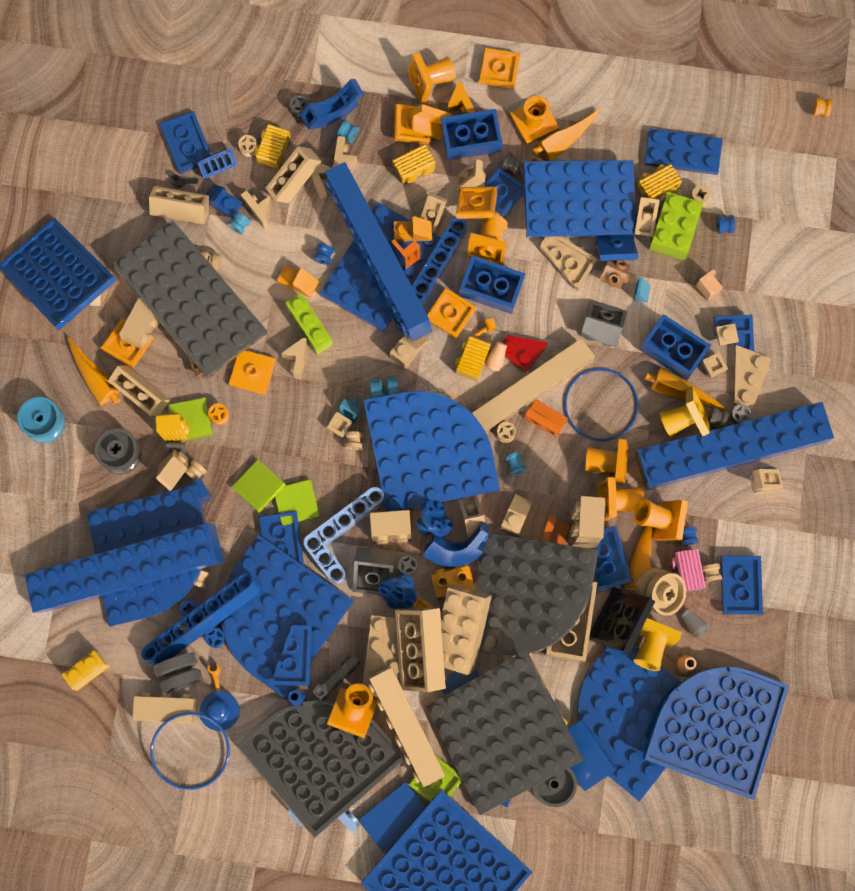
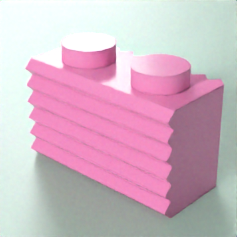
[670,549,706,592]

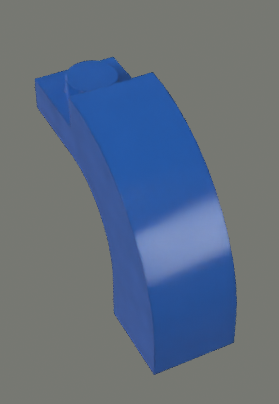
[300,79,364,130]
[423,521,490,567]

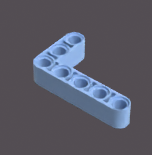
[304,487,384,584]

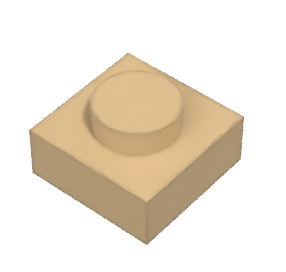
[715,323,739,346]
[701,352,728,378]
[326,412,353,439]

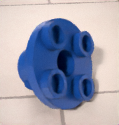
[416,501,453,537]
[378,573,417,609]
[200,691,240,731]

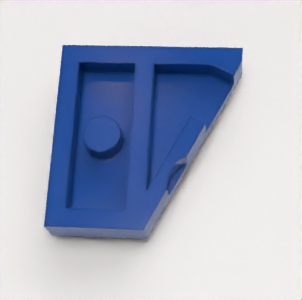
[713,314,754,351]

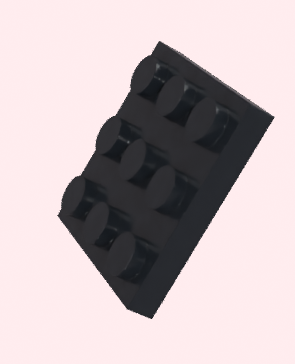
[589,588,655,655]

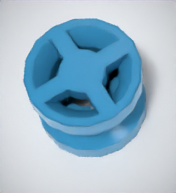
[337,120,359,143]
[227,212,251,235]

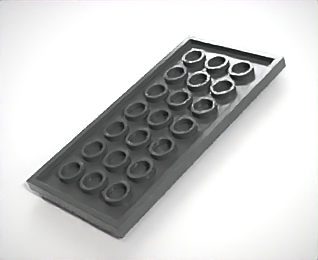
[112,220,267,378]

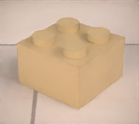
[370,510,411,545]

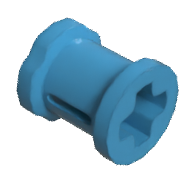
[505,452,528,476]

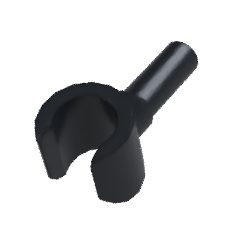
[171,174,198,188]

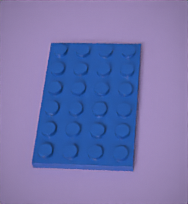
[523,160,636,238]
[320,202,441,332]
[0,218,117,331]

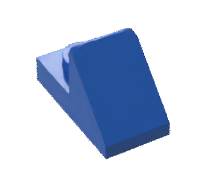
[205,185,243,219]

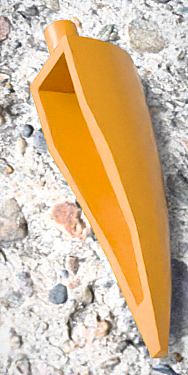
[532,109,600,161]
[67,337,121,405]
[645,367,726,411]
[624,526,653,591]

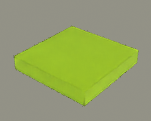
[168,397,213,442]
[232,460,286,513]
[275,479,320,526]
[408,755,462,802]

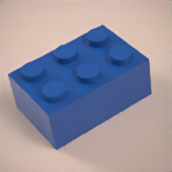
[441,109,503,161]
[459,255,525,314]
[640,314,711,380]

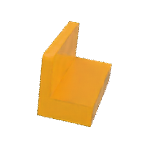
[411,104,452,140]

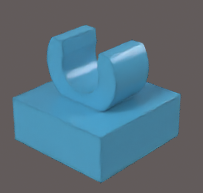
[338,397,361,423]

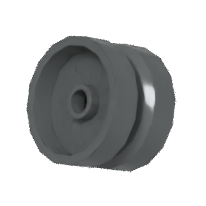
[95,428,142,475]
[153,652,203,694]
[531,768,577,807]

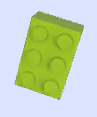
[649,192,703,261]

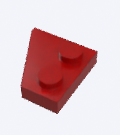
[502,335,548,373]

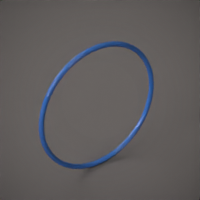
[564,368,639,441]
[150,712,230,790]

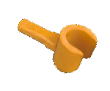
[472,318,496,338]
[207,663,221,691]

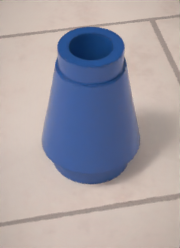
[286,688,306,706]

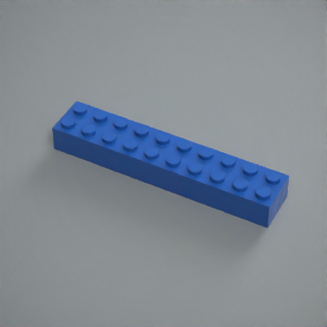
[325,162,432,342]
[635,401,834,490]
[25,523,224,613]

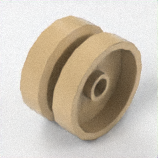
[635,568,686,616]

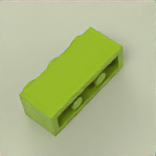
[286,293,333,355]

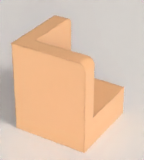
[696,269,723,300]

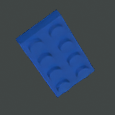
[645,128,723,175]

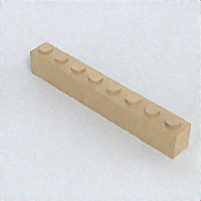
[472,338,595,433]

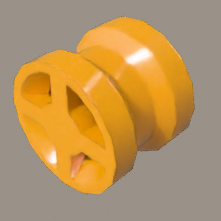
[813,97,832,117]
[208,403,229,425]

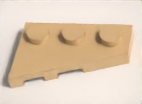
[540,237,598,291]
[733,345,772,411]

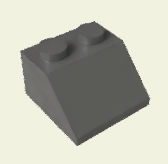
[580,300,627,347]
[352,547,396,595]

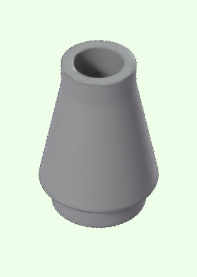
[681,609,709,638]

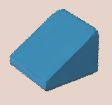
[634,277,650,302]

